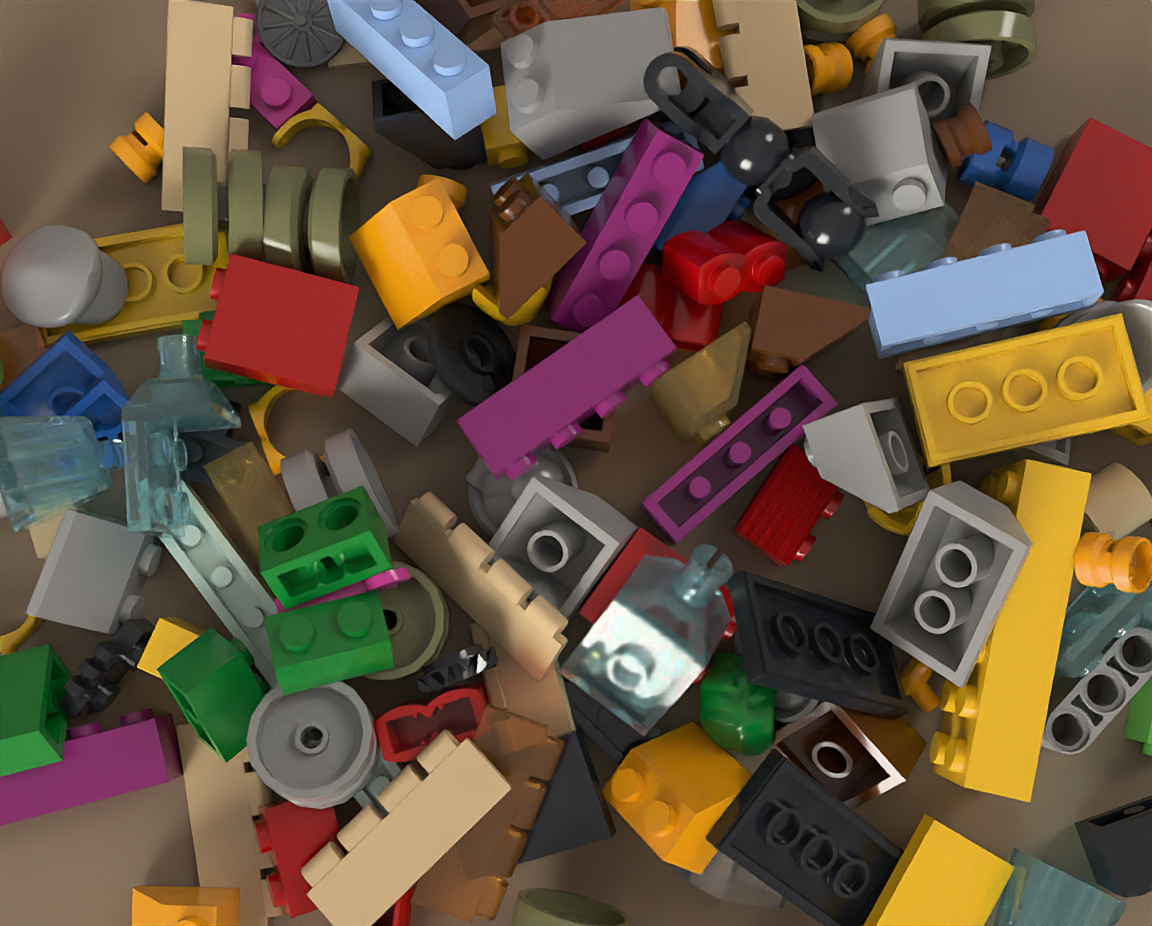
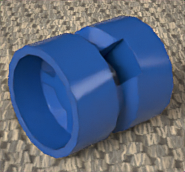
[956,120,1054,209]

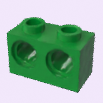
[258,485,393,610]

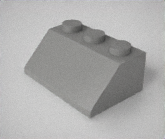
[870,481,1033,687]

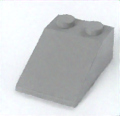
[500,7,681,160]

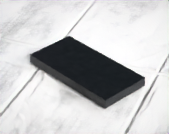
[727,570,910,720]
[705,748,904,926]

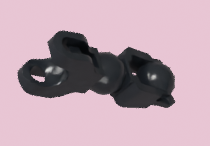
[643,46,880,272]

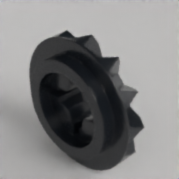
[415,643,498,694]

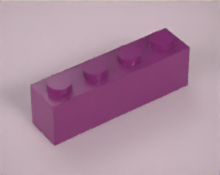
[545,117,704,333]
[457,295,677,482]
[639,364,838,545]
[0,708,183,826]

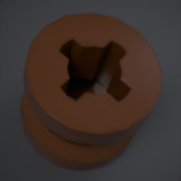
[930,103,992,170]

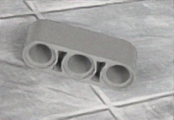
[1041,626,1152,755]

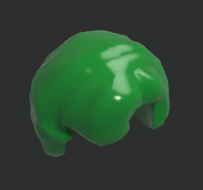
[699,652,776,756]

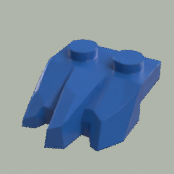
[0,330,147,479]

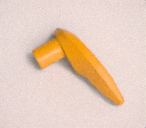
[901,657,940,712]

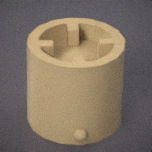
[1079,462,1152,541]

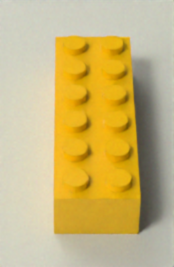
[929,459,1092,802]

